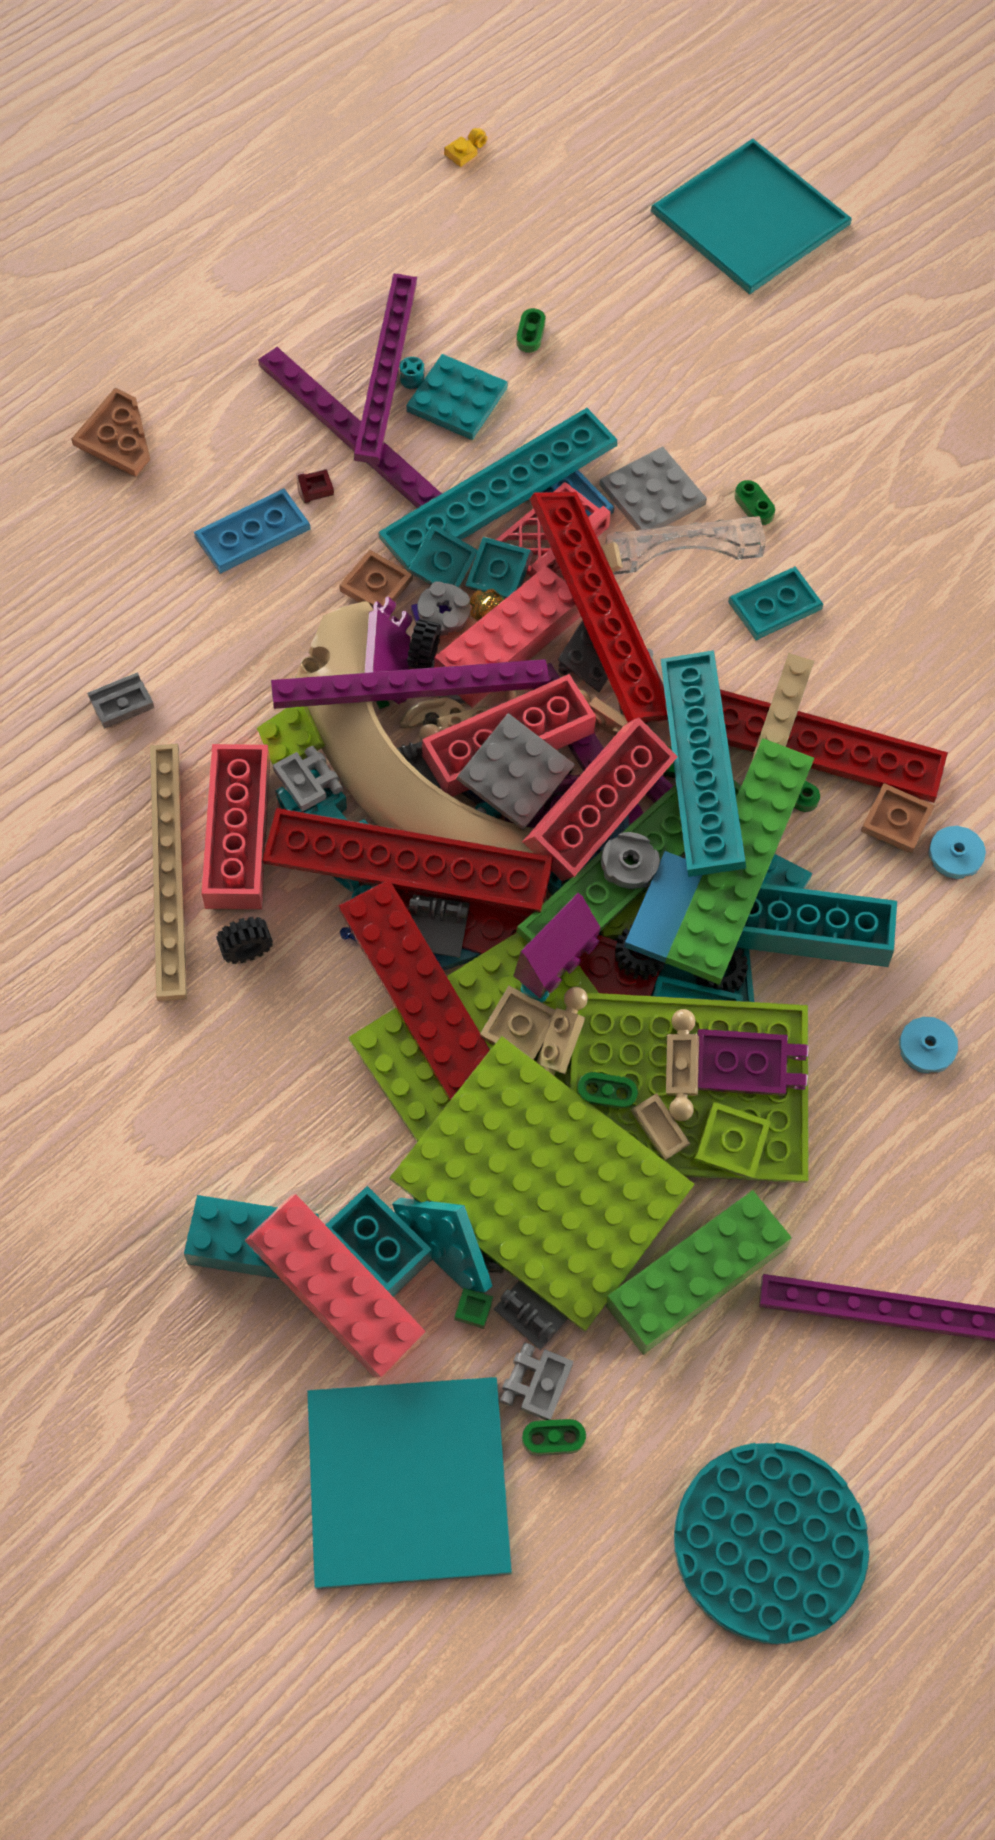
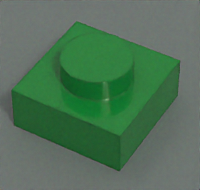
[454,1288,493,1329]

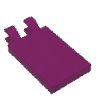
[365,596,412,705]
[697,1029,809,1096]

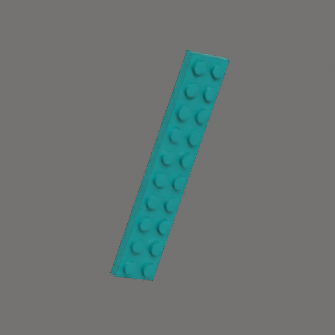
[378,407,618,570]
[660,650,746,877]

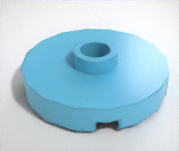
[928,826,986,879]
[899,1017,958,1074]

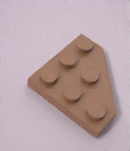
[71,387,150,477]

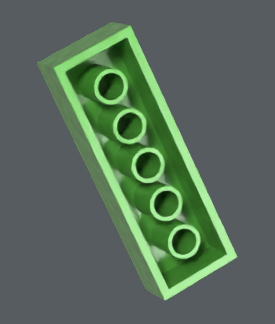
[605,1190,792,1355]

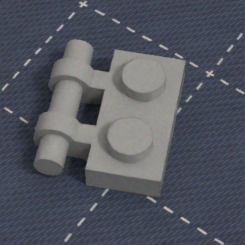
[273,746,343,812]
[500,1343,574,1420]

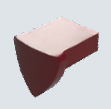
[296,469,334,504]

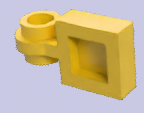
[444,128,487,167]

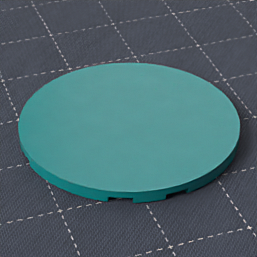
[674,1443,870,1645]

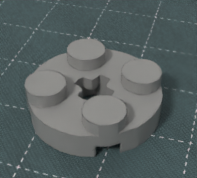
[417,582,471,636]
[601,832,660,889]

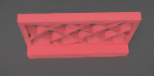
[496,482,611,578]

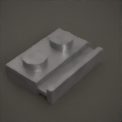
[87,672,154,729]

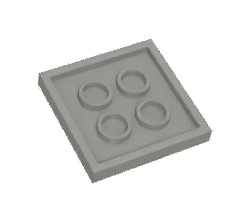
[600,446,707,538]
[456,713,575,830]

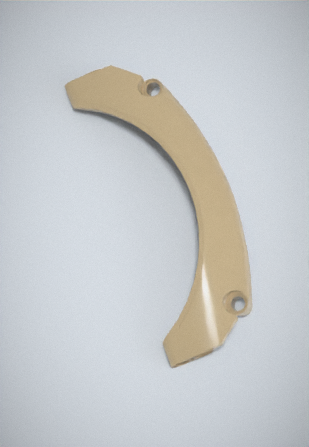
[295,601,534,853]

